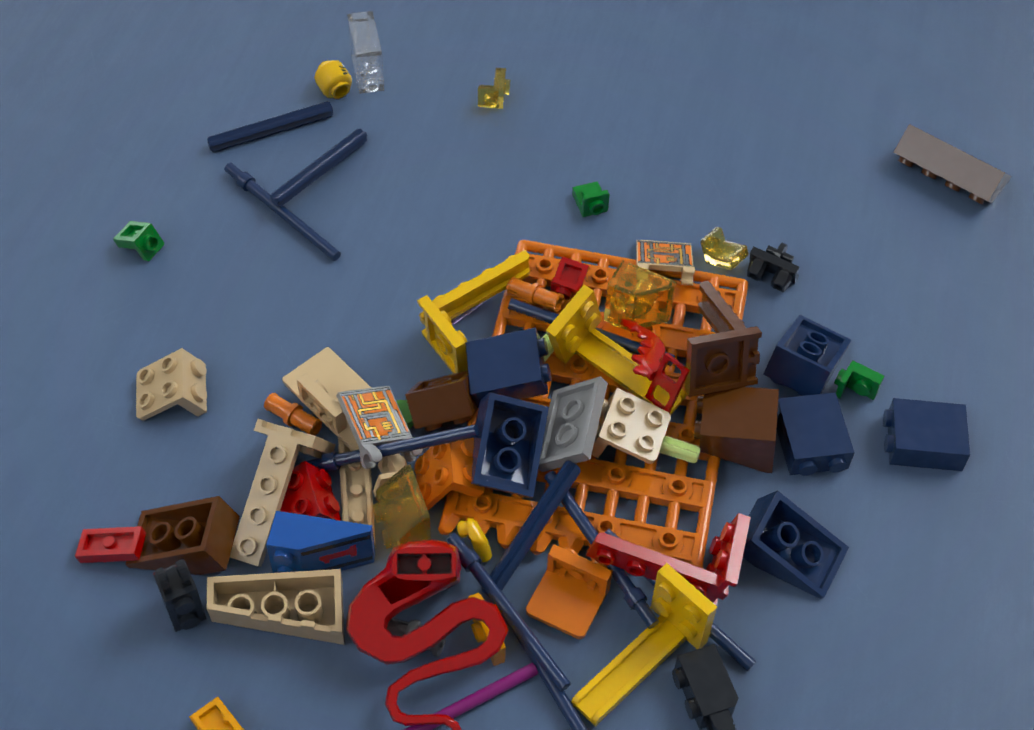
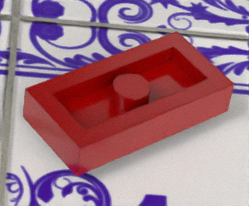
[75,526,147,563]

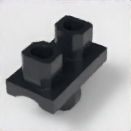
[747,242,799,292]

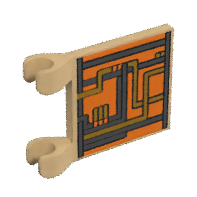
[636,240,695,286]

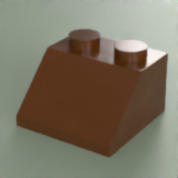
[405,370,478,431]

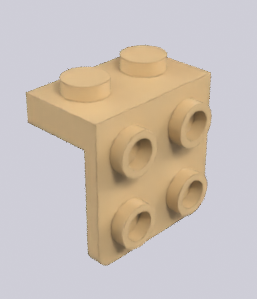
[136,348,207,421]
[592,388,671,464]

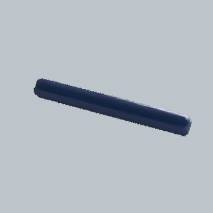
[207,101,333,152]
[270,129,367,207]
[481,460,581,597]

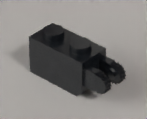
[153,559,206,632]
[672,644,739,730]

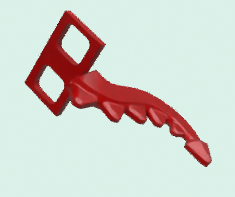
[620,319,690,413]

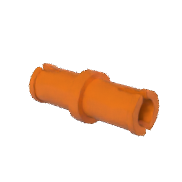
[506,277,564,312]
[264,393,322,436]

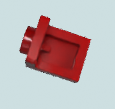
[550,256,589,300]

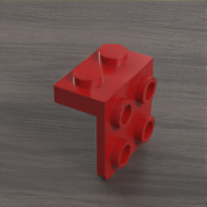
[280,461,342,521]

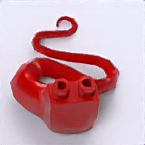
[346,539,509,730]

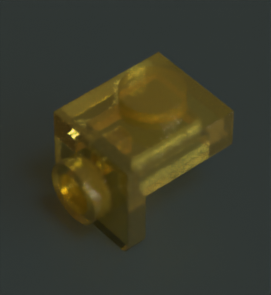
[478,68,511,109]
[700,227,749,270]

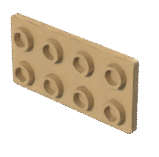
[282,347,371,451]

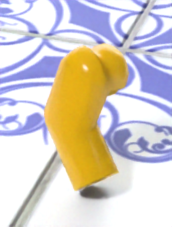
[457,518,492,562]

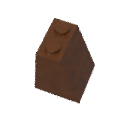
[694,387,779,473]

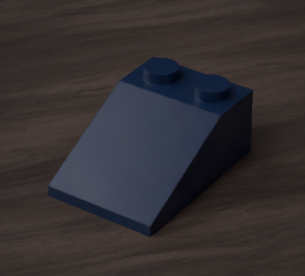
[763,315,851,396]
[471,392,549,498]
[743,490,849,599]

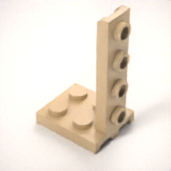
[230,419,336,567]

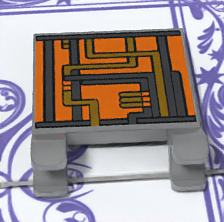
[336,386,423,469]

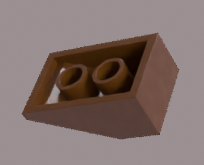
[125,496,240,575]

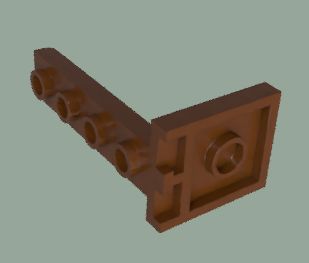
[685,281,762,397]

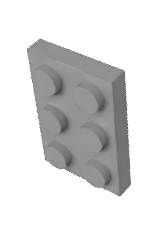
[538,376,608,472]

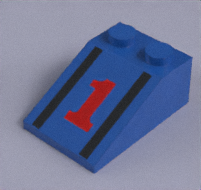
[266,511,376,573]

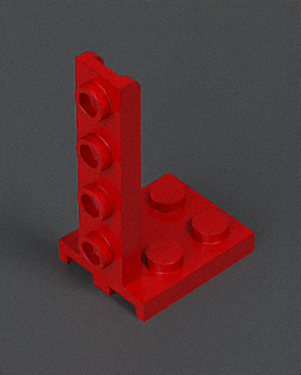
[586,513,751,606]

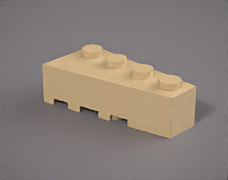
[207,569,345,645]

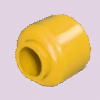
[314,60,352,99]

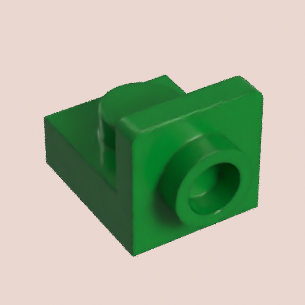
[572,181,610,217]
[113,221,164,261]
[834,360,885,400]

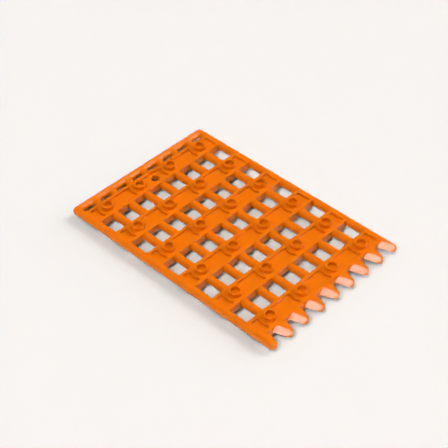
[438,240,748,573]

